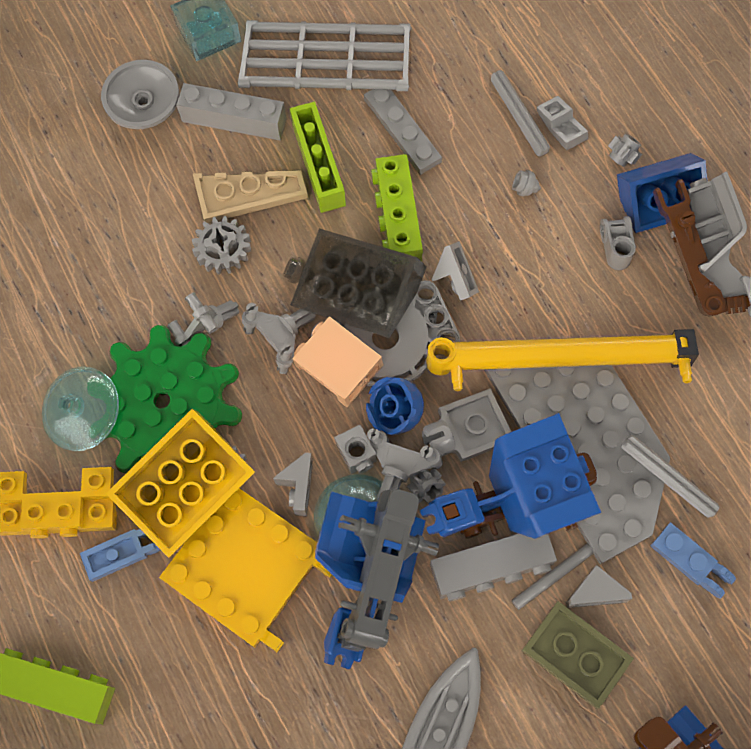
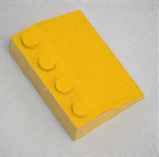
[106,409,255,558]

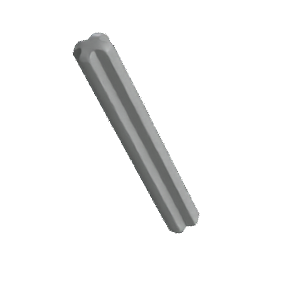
[491,70,550,157]
[621,435,719,518]

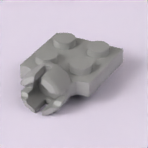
[422,388,511,462]

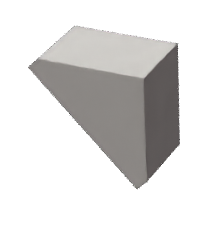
[566,565,632,608]

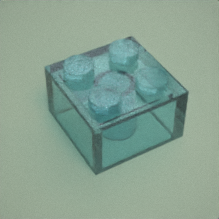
[170,0,242,62]

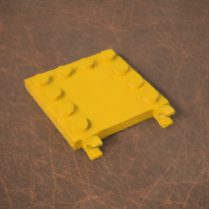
[159,488,332,653]

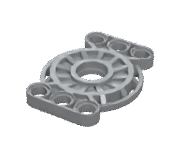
[311,280,460,387]

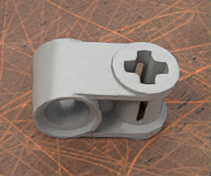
[600,216,636,270]

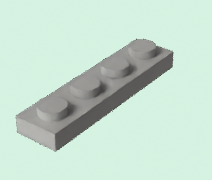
[364,89,442,175]

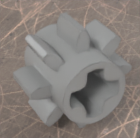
[608,133,642,167]
[407,468,446,504]

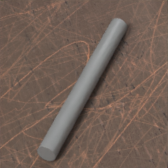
[511,543,594,610]

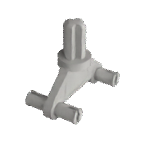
[167,292,239,346]
[242,303,316,374]
[367,428,443,501]

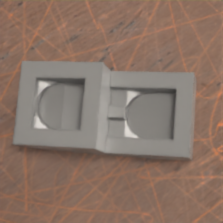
[537,96,588,150]

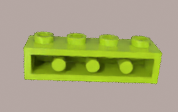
[371,154,423,265]

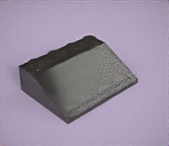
[290,228,427,338]

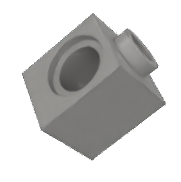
[334,425,377,474]

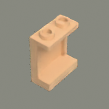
[292,316,383,407]

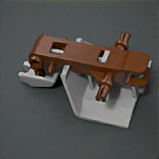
[653,171,751,317]

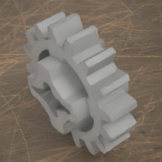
[192,216,252,275]

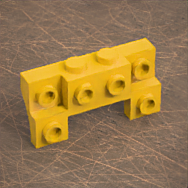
[0,467,117,538]

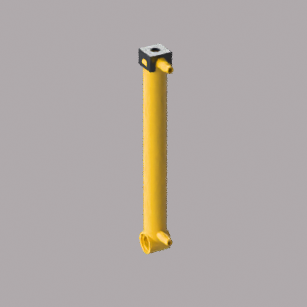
[426,329,699,391]

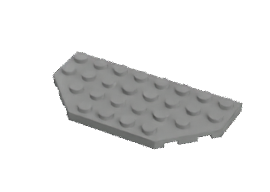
[484,365,670,564]

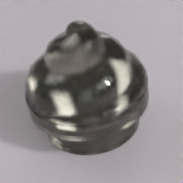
[283,257,312,284]

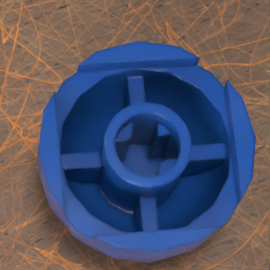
[366,377,424,435]

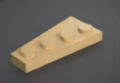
[193,171,308,223]

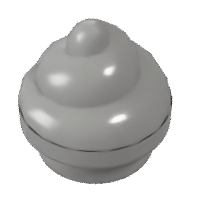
[512,170,541,197]

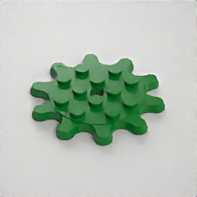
[86,325,242,473]

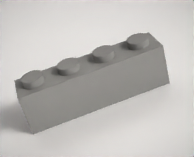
[176,83,287,141]
[430,534,557,602]

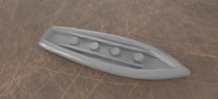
[402,648,481,749]

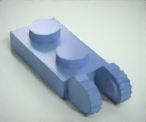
[650,522,736,599]
[80,529,161,582]

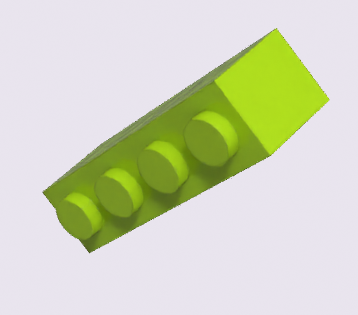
[290,101,346,213]
[0,648,115,725]

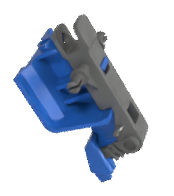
[315,489,439,669]

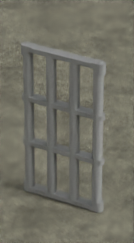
[237,20,412,92]

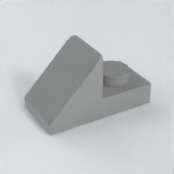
[432,241,479,301]
[273,453,313,516]

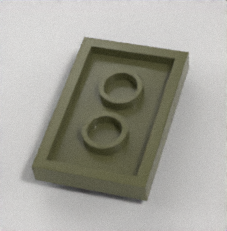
[522,601,634,709]

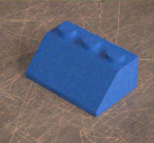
[617,153,708,233]

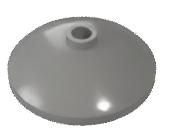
[101,60,179,129]

